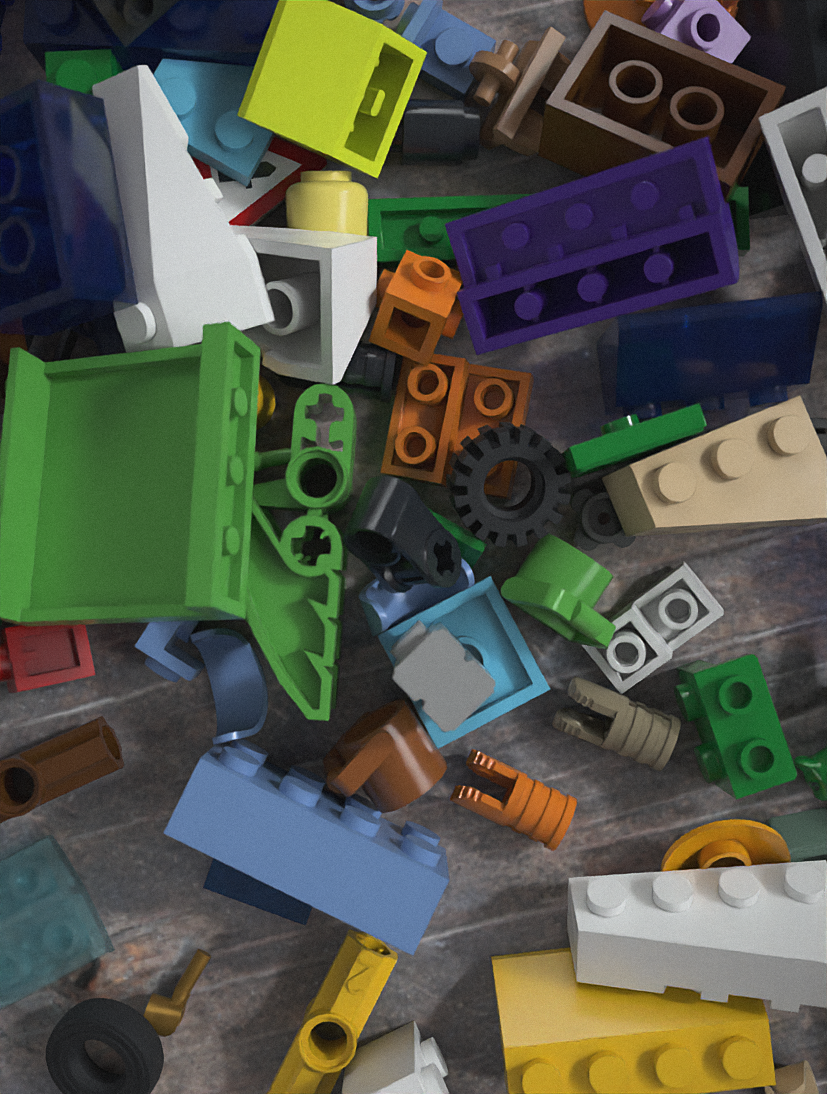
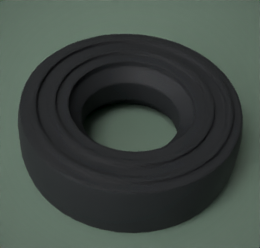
[46,998,164,1094]

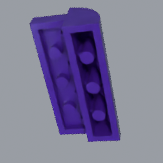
[445,136,739,355]

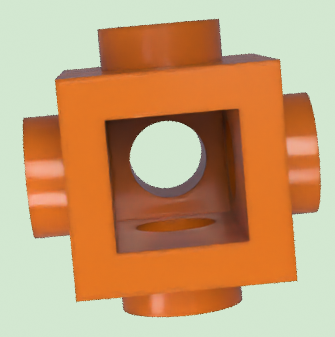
[368,250,463,366]

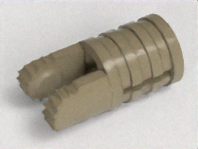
[552,676,681,771]

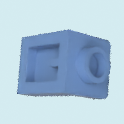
[396,0,496,104]
[134,620,205,682]

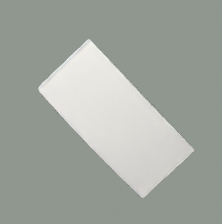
[582,561,724,694]

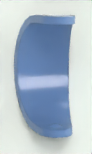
[359,559,475,636]
[190,628,268,745]

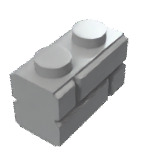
[390,620,496,732]

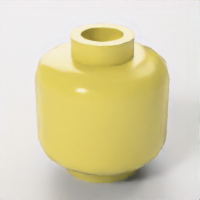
[285,171,369,236]

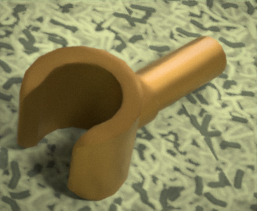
[144,949,211,1037]

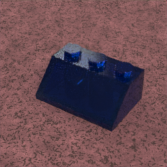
[596,291,823,423]

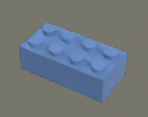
[164,739,449,955]

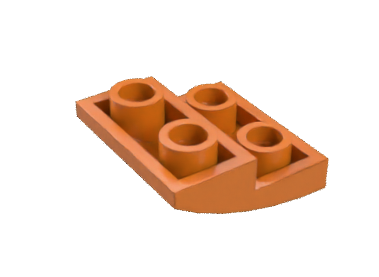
[380,353,534,500]

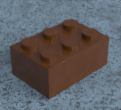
[538,10,786,204]

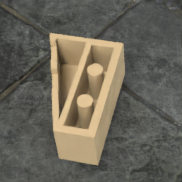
[602,395,827,537]

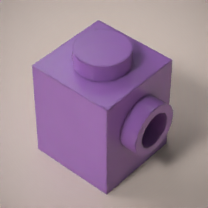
[641,0,751,64]

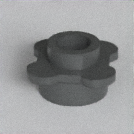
[571,489,636,551]

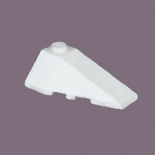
[92,65,276,353]
[230,225,377,385]

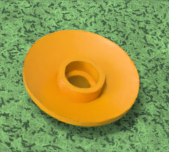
[660,819,791,872]

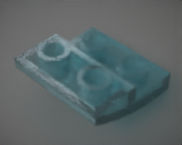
[0,835,115,1011]

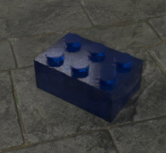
[0,80,138,336]

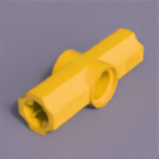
[266,929,398,1094]

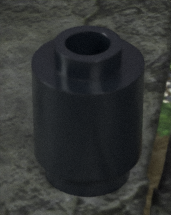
[388,99,480,166]

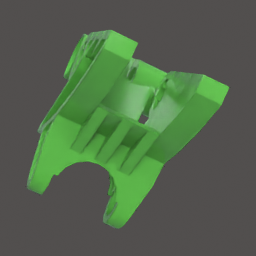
[245,383,357,721]

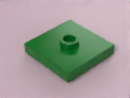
[561,403,707,480]

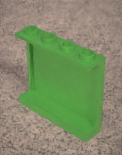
[0,321,261,626]

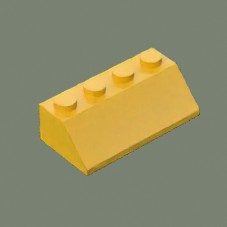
[491,947,776,1094]

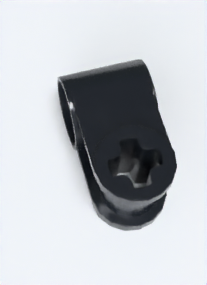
[343,476,462,594]

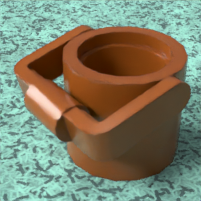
[323,699,447,813]

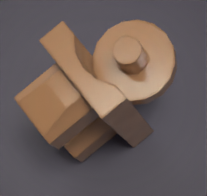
[469,26,571,157]

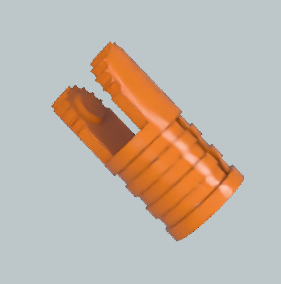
[450,749,577,851]

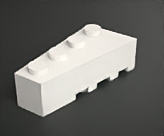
[567,860,827,1013]

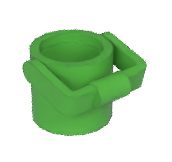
[501,533,616,649]

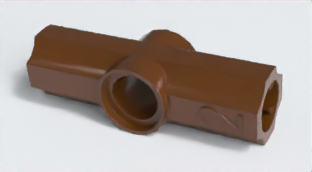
[0,716,125,823]

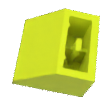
[237,0,427,179]

